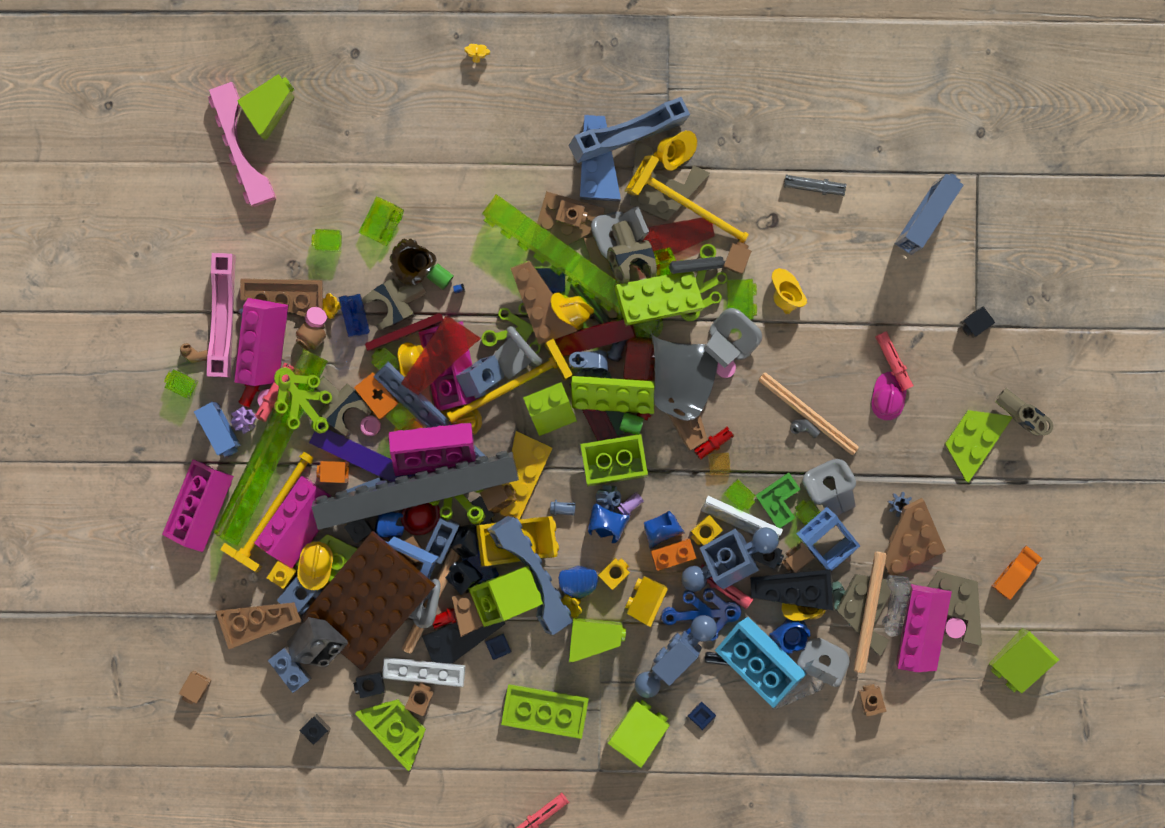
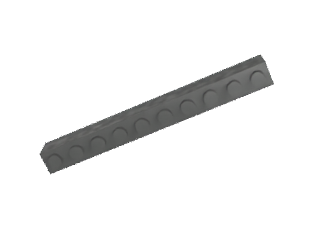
[311,451,519,530]

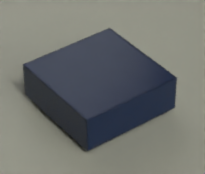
[485,633,512,660]
[687,701,716,730]

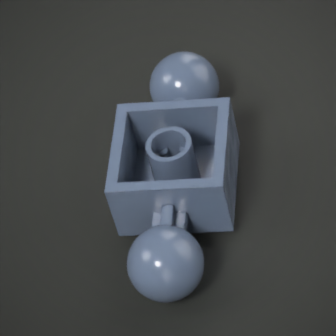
[681,527,779,592]
[634,615,717,698]

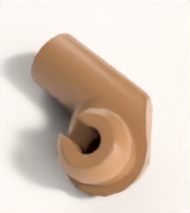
[180,343,208,363]

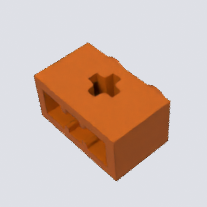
[354,372,400,420]
[316,461,349,483]
[650,538,696,571]

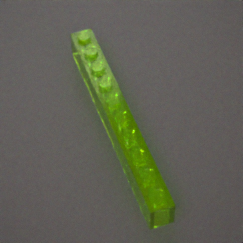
[482,194,660,336]
[214,349,328,546]

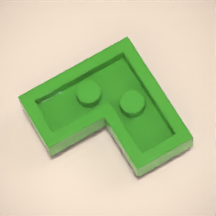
[755,472,800,528]

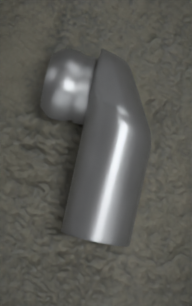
[790,419,821,438]

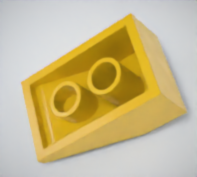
[625,575,668,627]

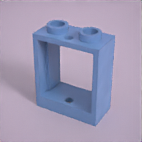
[194,402,241,457]
[796,507,860,570]
[386,537,438,579]

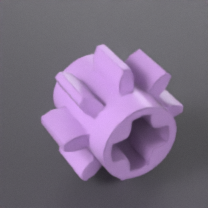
[230,407,257,434]

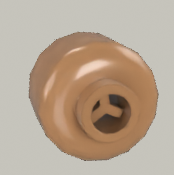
[296,321,326,350]

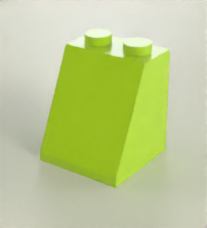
[237,74,295,140]
[523,382,577,436]
[469,566,543,627]
[569,618,626,662]
[989,628,1060,694]
[607,699,670,768]

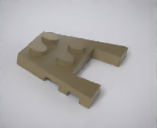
[630,141,710,221]
[927,571,982,646]
[836,574,916,656]

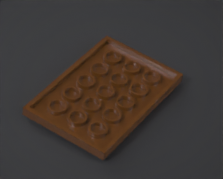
[301,531,436,671]

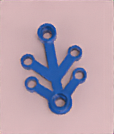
[661,588,741,641]

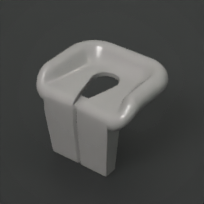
[591,206,649,259]
[704,308,762,368]
[492,326,543,379]
[802,459,856,516]
[408,579,441,628]
[797,638,850,687]

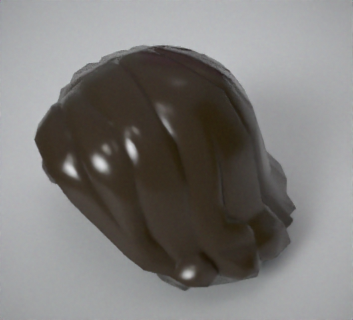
[390,239,437,286]

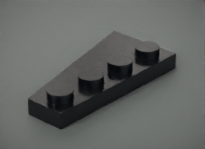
[750,570,835,611]
[422,621,506,664]

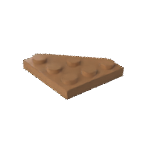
[529,191,605,256]
[884,498,946,578]

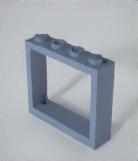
[894,173,963,255]

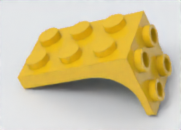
[476,516,559,566]

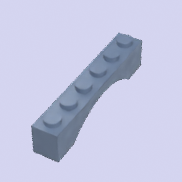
[568,97,690,163]
[487,516,573,635]

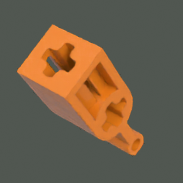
[992,545,1042,600]

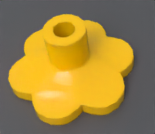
[464,43,490,63]
[323,293,342,319]
[561,595,582,618]

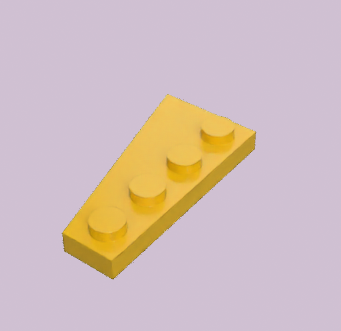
[500,431,553,520]

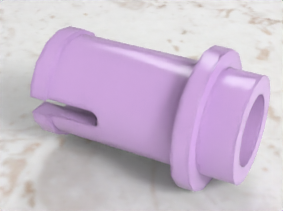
[617,492,644,516]

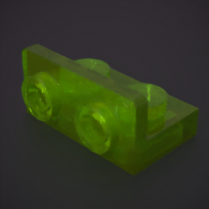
[358,196,404,246]
[727,279,757,321]

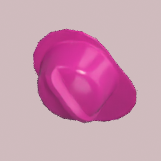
[872,372,907,420]

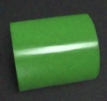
[427,263,454,290]
[619,412,644,435]

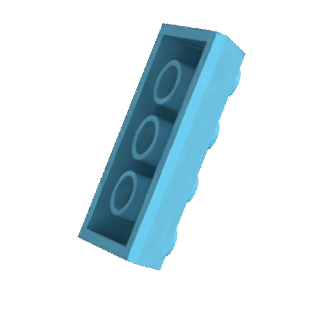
[715,617,807,708]

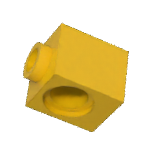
[691,514,723,546]
[598,558,630,590]
[267,561,297,589]

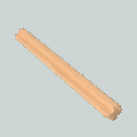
[759,373,859,455]
[402,549,460,654]
[854,551,886,673]

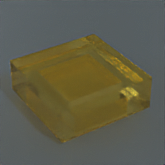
[708,453,731,475]

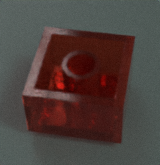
[623,336,655,381]

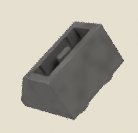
[287,617,348,667]

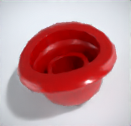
[401,503,440,536]

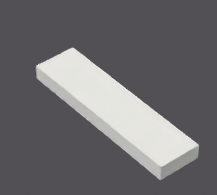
[701,496,782,537]
[383,657,466,687]

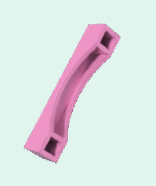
[208,82,276,207]
[207,253,236,378]

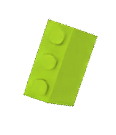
[580,434,648,487]

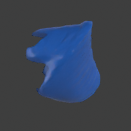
[588,503,630,543]
[644,511,685,549]
[375,512,404,538]
[558,565,598,599]
[769,619,811,654]

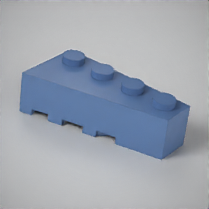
[580,115,621,202]

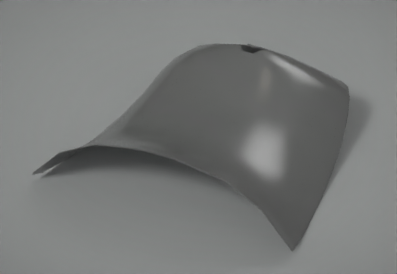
[651,333,718,421]

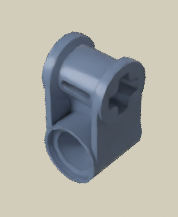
[569,350,608,377]

